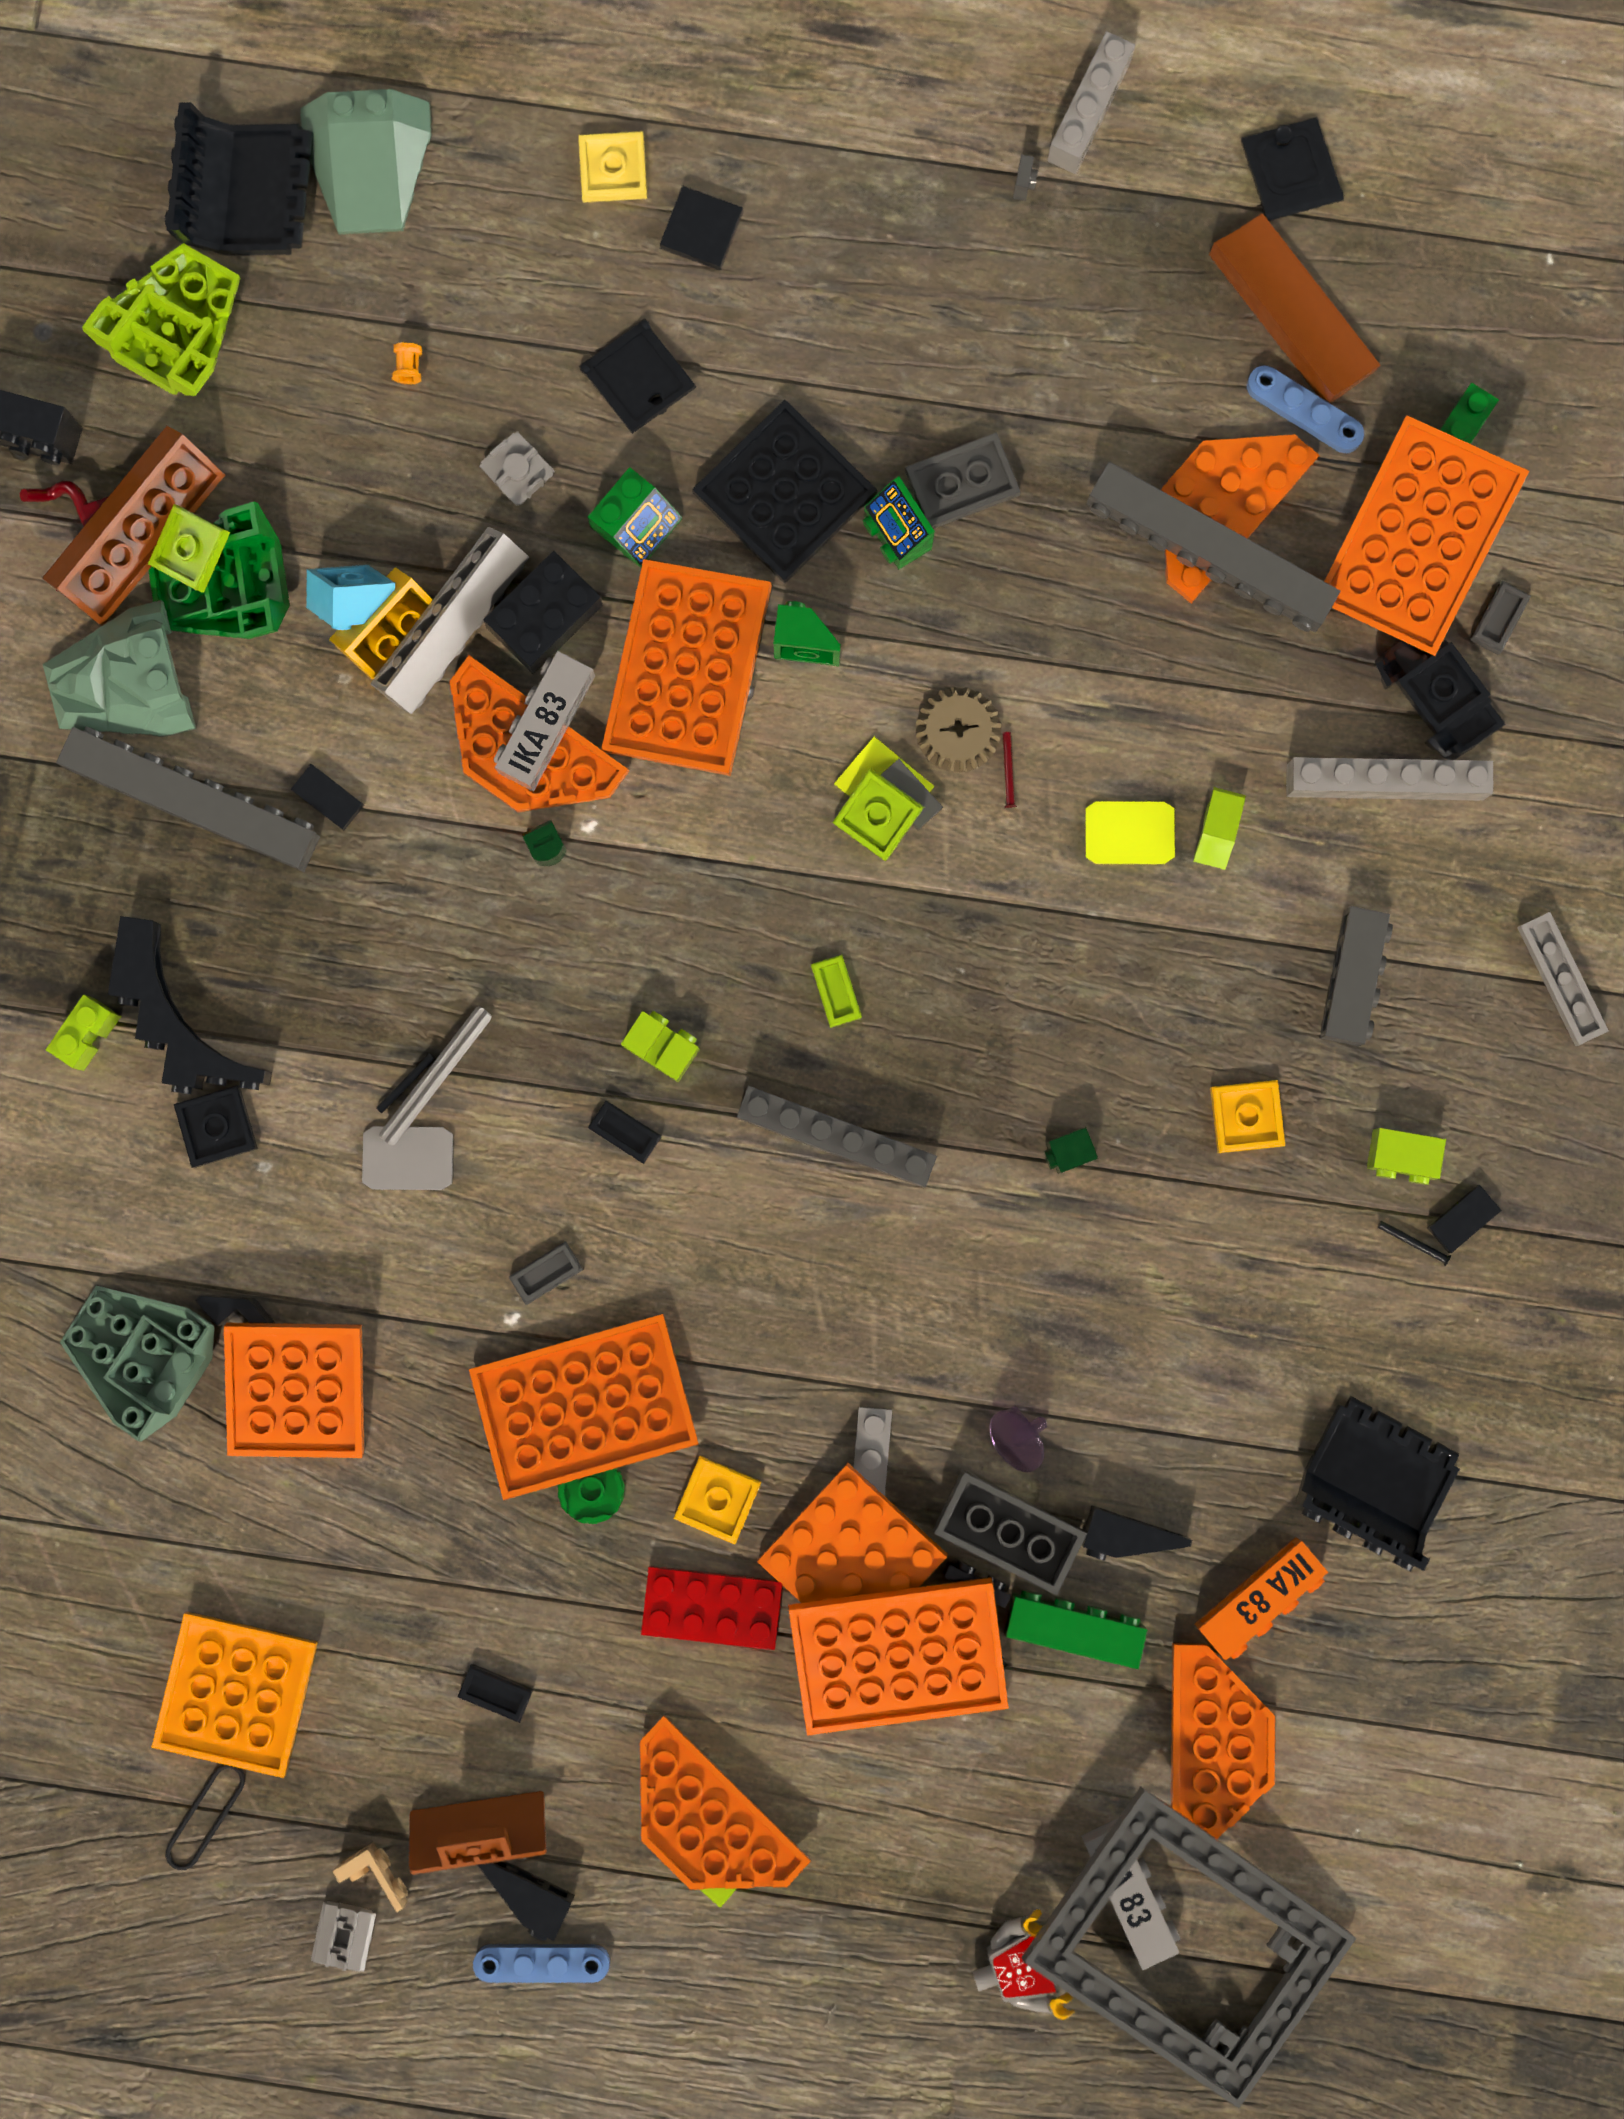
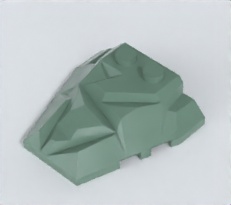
[43,600,196,737]

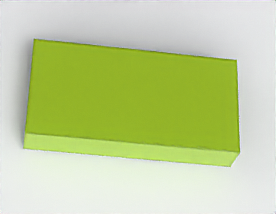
[811,955,862,1028]

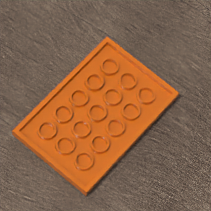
[1324,415,1529,656]
[601,559,772,776]
[469,1314,699,1500]
[789,1578,1009,1735]

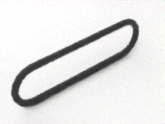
[165,1764,245,1870]

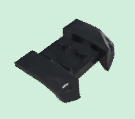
[1375,639,1505,760]

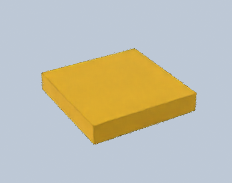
[1210,1080,1285,1153]
[673,1455,762,1545]

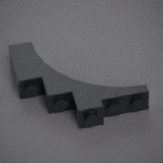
[108,916,272,1095]

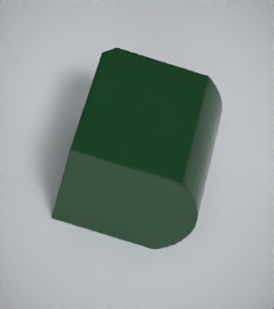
[522,820,567,866]

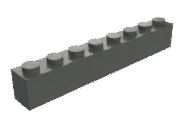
[1086,462,1341,633]
[56,726,320,872]

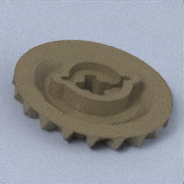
[916,687,1001,772]

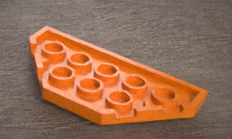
[1161,434,1320,604]
[449,655,629,813]
[1171,1643,1275,1839]
[640,1715,811,1890]

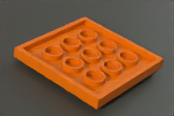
[224,1323,364,1458]
[757,1463,948,1603]

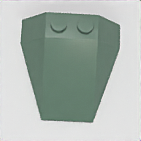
[300,89,432,234]

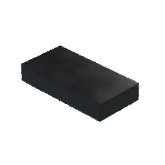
[291,764,364,831]
[588,1100,662,1164]
[1427,1185,1502,1253]
[458,1664,534,1723]

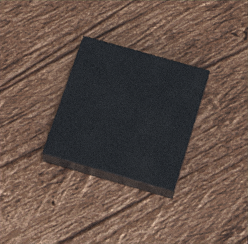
[660,186,743,271]
[174,1085,258,1168]

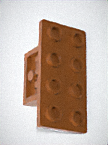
[409,1791,547,1874]

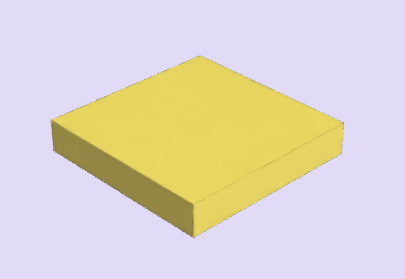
[578,131,647,202]

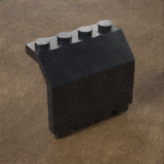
[165,102,313,256]
[1295,1396,1460,1572]

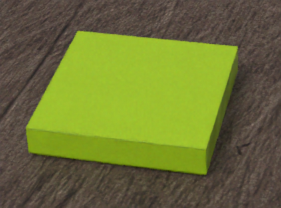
[148,504,230,593]
[832,768,924,861]

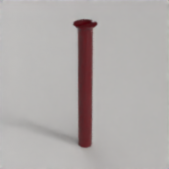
[1003,732,1017,808]

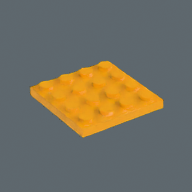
[152,1612,318,1778]

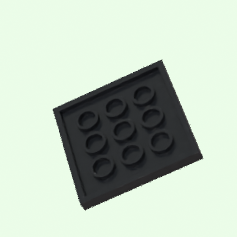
[692,399,877,584]

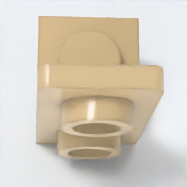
[333,1842,408,1912]

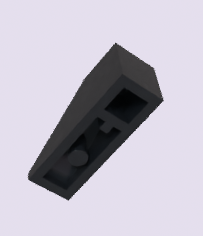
[1081,1505,1192,1561]
[478,1861,575,1941]

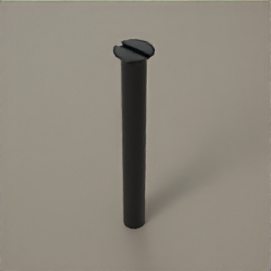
[376,1052,436,1113]
[1377,1220,1451,1266]

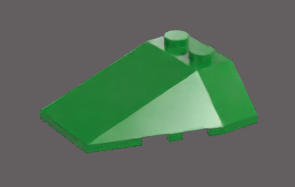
[148,502,290,639]

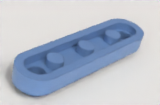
[1247,366,1364,453]
[473,1944,610,1983]

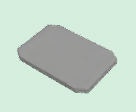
[362,1126,453,1190]

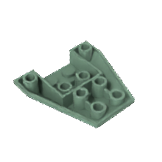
[60,1286,214,1442]

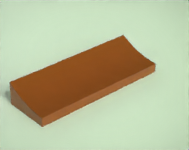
[1209,213,1380,404]
[42,426,225,626]

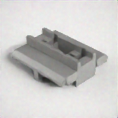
[479,431,555,506]
[311,1901,376,1972]

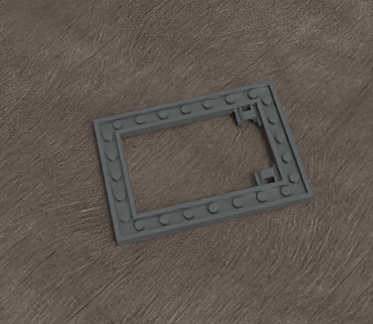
[1021,1786,1356,2108]

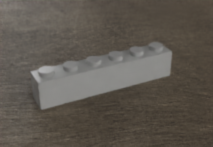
[370,527,530,715]
[1286,757,1493,801]

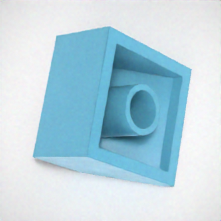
[306,565,395,630]

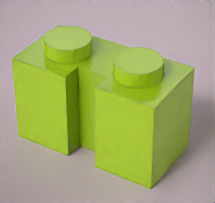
[45,994,121,1071]
[621,1011,700,1082]
[1367,1128,1446,1185]

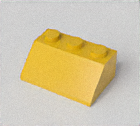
[329,567,433,680]

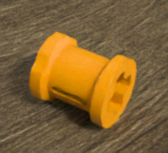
[392,342,422,384]

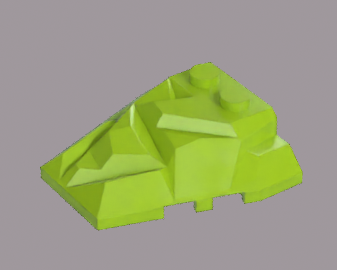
[82,243,240,396]

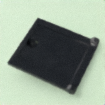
[1241,117,1344,221]
[579,319,696,434]

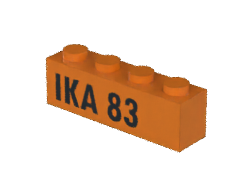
[1194,1537,1328,1661]

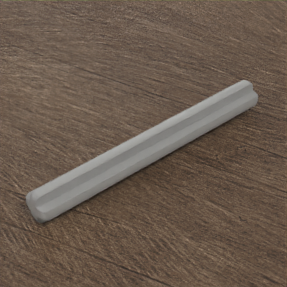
[379,1006,492,1145]

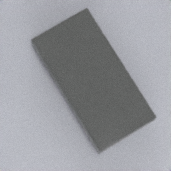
[1470,581,1531,655]
[881,759,943,830]
[509,1241,584,1305]

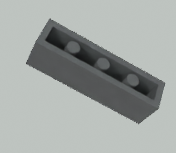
[1319,906,1393,1047]

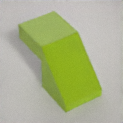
[1193,787,1246,870]

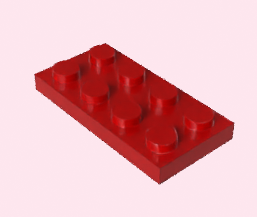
[641,1566,782,1650]

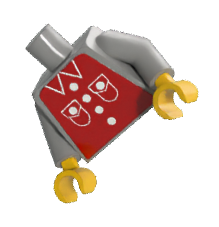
[972,1909,1075,2020]

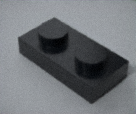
[942,1560,1011,1608]

